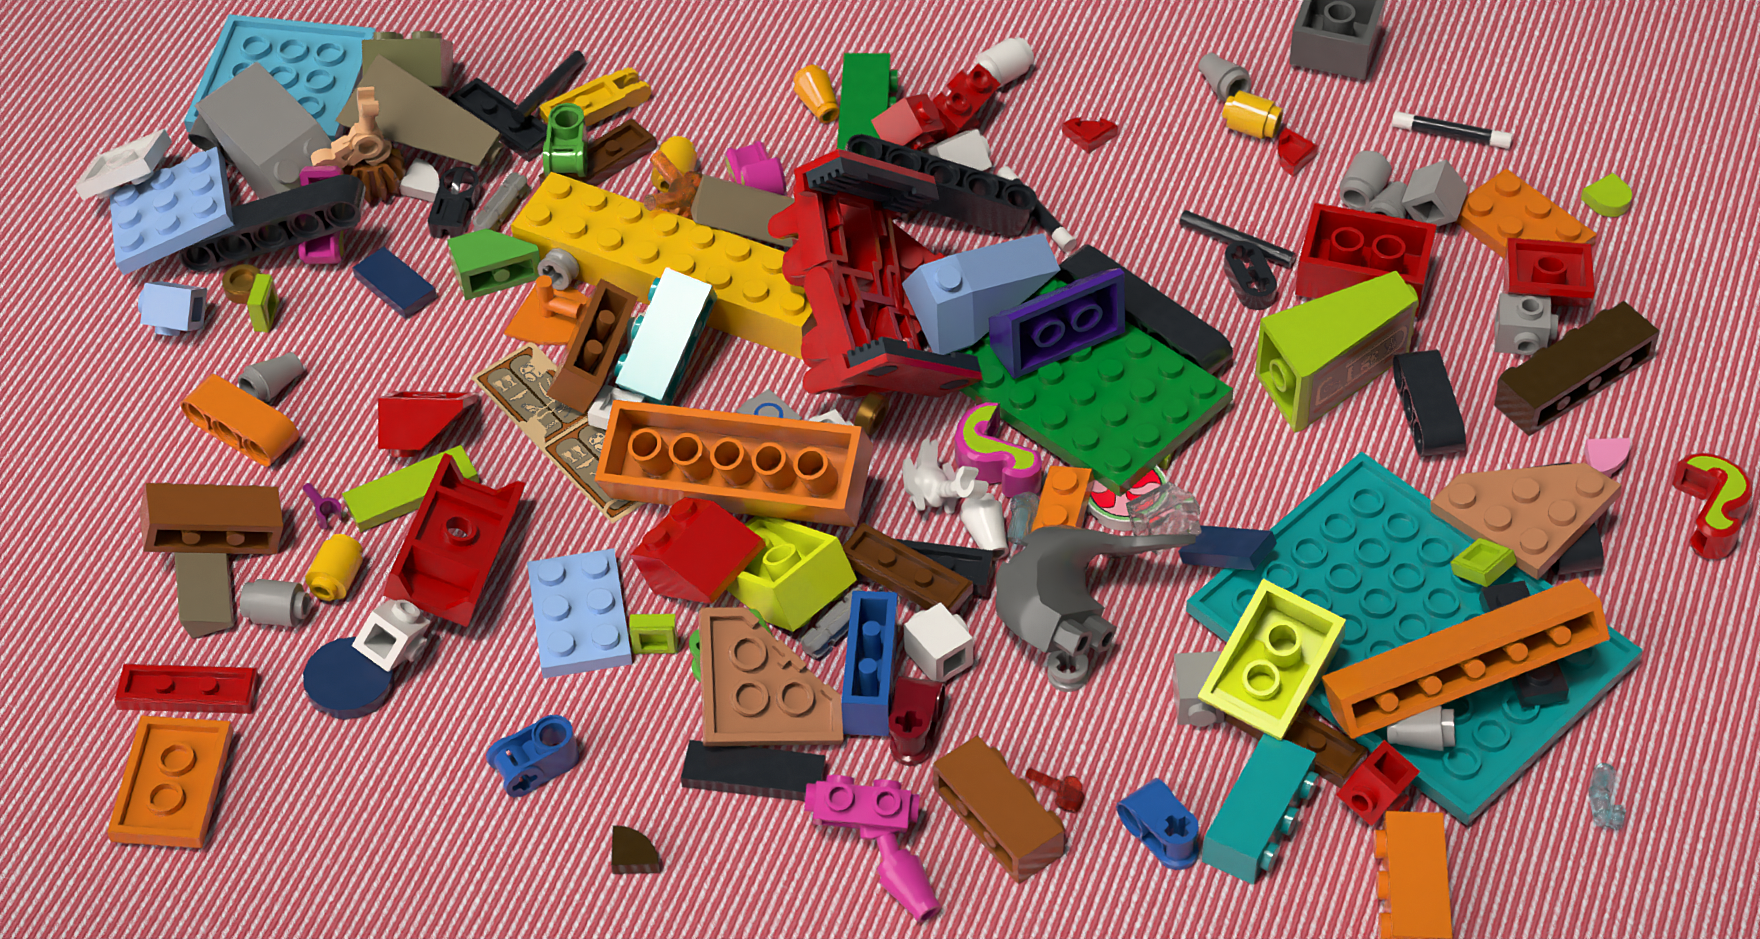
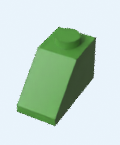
[447,228,541,301]

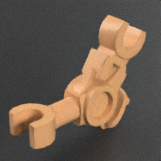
[311,86,392,169]

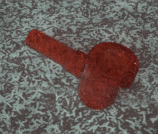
[1025,767,1085,813]

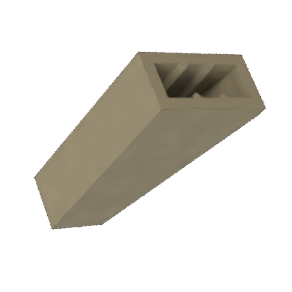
[335,53,504,168]

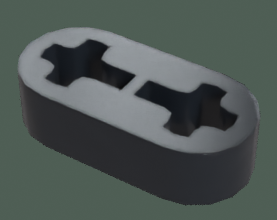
[1223,241,1277,310]

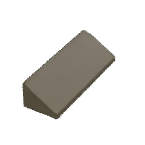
[690,174,795,248]
[175,552,234,639]

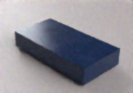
[352,246,437,319]
[1178,525,1277,570]

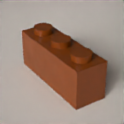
[546,279,638,414]
[139,482,283,554]
[933,735,1065,885]

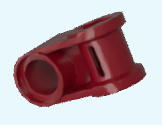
[888,676,945,766]

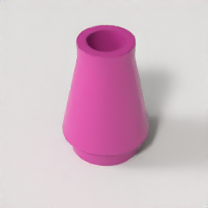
[877,849,941,923]

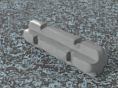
[473,172,529,231]
[800,587,863,659]

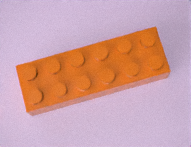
[594,400,874,527]

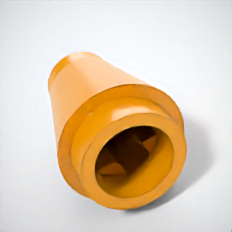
[793,65,840,124]

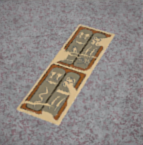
[470,342,646,524]

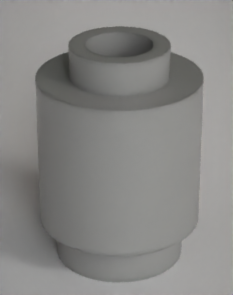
[1340,151,1392,210]
[240,579,310,627]

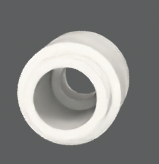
[976,37,1034,89]

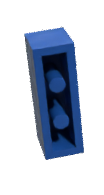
[841,590,899,736]

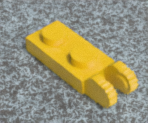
[539,67,652,127]

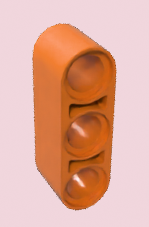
[180,374,299,467]

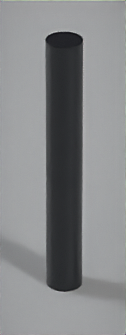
[511,50,585,123]
[1179,210,1296,268]

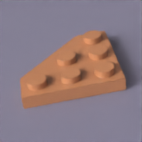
[1431,463,1622,580]
[698,607,843,746]

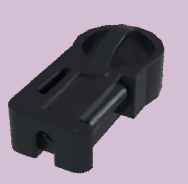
[427,167,481,239]

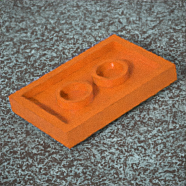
[1454,168,1597,259]
[107,715,234,848]

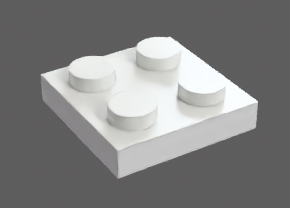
[74,128,172,200]

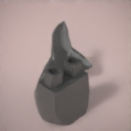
[995,524,1196,657]

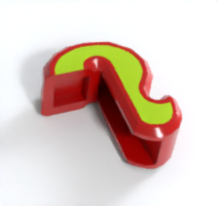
[1672,453,1753,559]

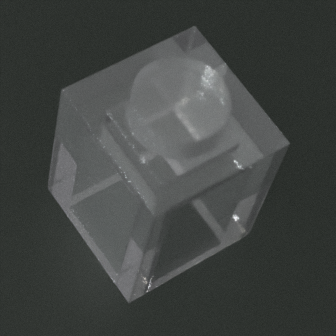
[1126,481,1202,555]

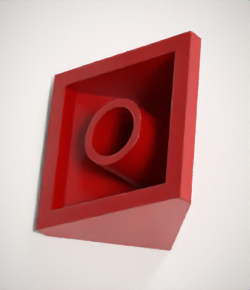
[1503,237,1595,308]

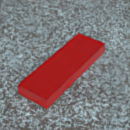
[114,664,259,714]

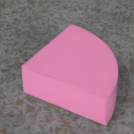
[1584,438,1630,477]

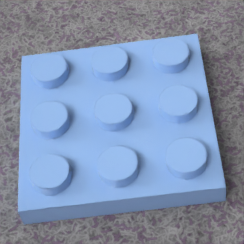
[109,147,234,275]

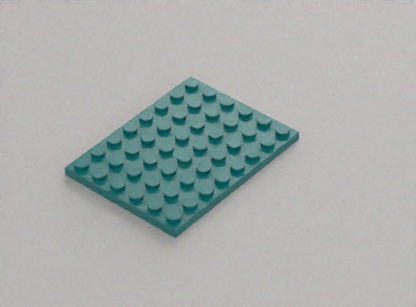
[1186,451,1643,825]

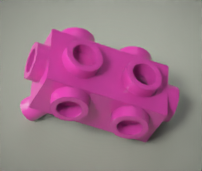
[804,775,920,861]

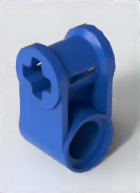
[486,715,580,797]
[1116,778,1199,870]

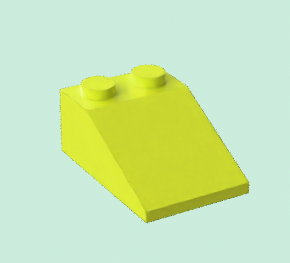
[726,515,857,632]
[1198,579,1346,741]

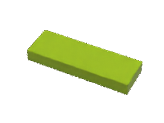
[342,445,479,532]

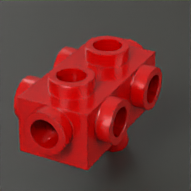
[932,63,1001,143]

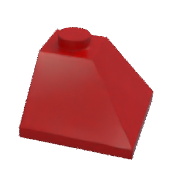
[378,391,479,457]

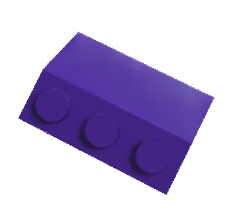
[988,268,1125,379]

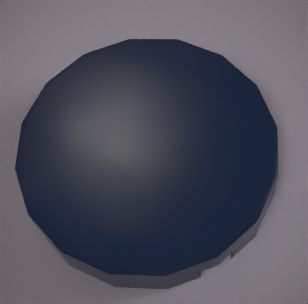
[303,636,395,720]

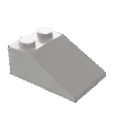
[194,61,332,199]

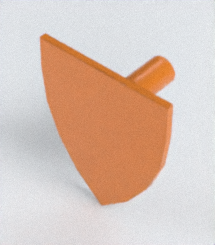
[504,275,588,345]

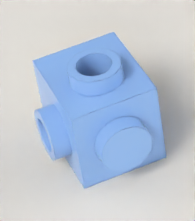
[138,281,207,336]

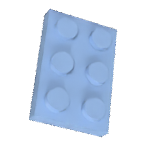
[527,548,632,679]

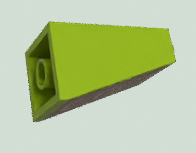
[1255,271,1419,433]

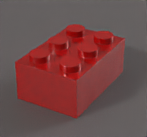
[1295,202,1437,318]

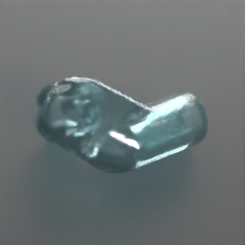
[1006,492,1040,545]
[1588,763,1626,830]

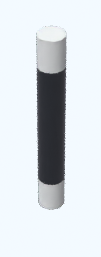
[1392,111,1513,149]
[997,166,1077,252]

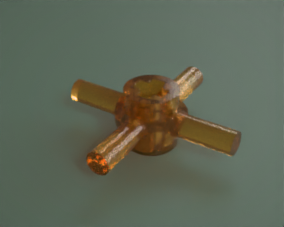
[644,151,732,234]

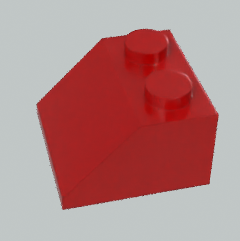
[630,497,766,604]

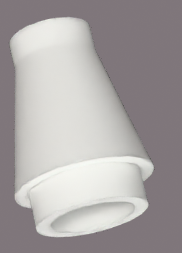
[960,493,1009,561]

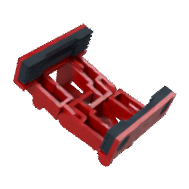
[768,149,983,401]

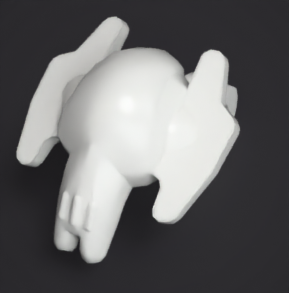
[903,438,989,514]

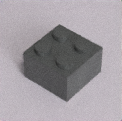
[1289,0,1386,80]

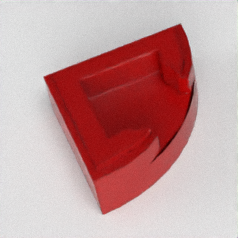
[1062,117,1118,154]
[1277,128,1318,177]

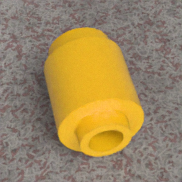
[1222,90,1284,139]
[651,136,697,195]
[305,534,363,601]

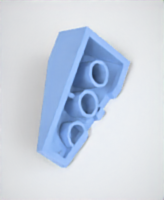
[902,233,1061,355]

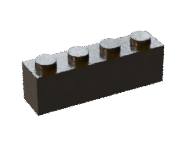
[1494,301,1660,437]

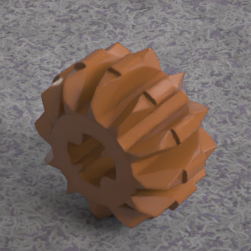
[342,140,406,204]

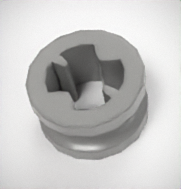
[537,248,579,290]
[1047,650,1088,692]

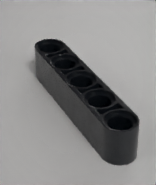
[845,134,1037,236]
[179,174,366,272]
[1054,244,1233,375]

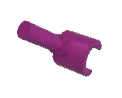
[303,483,343,529]

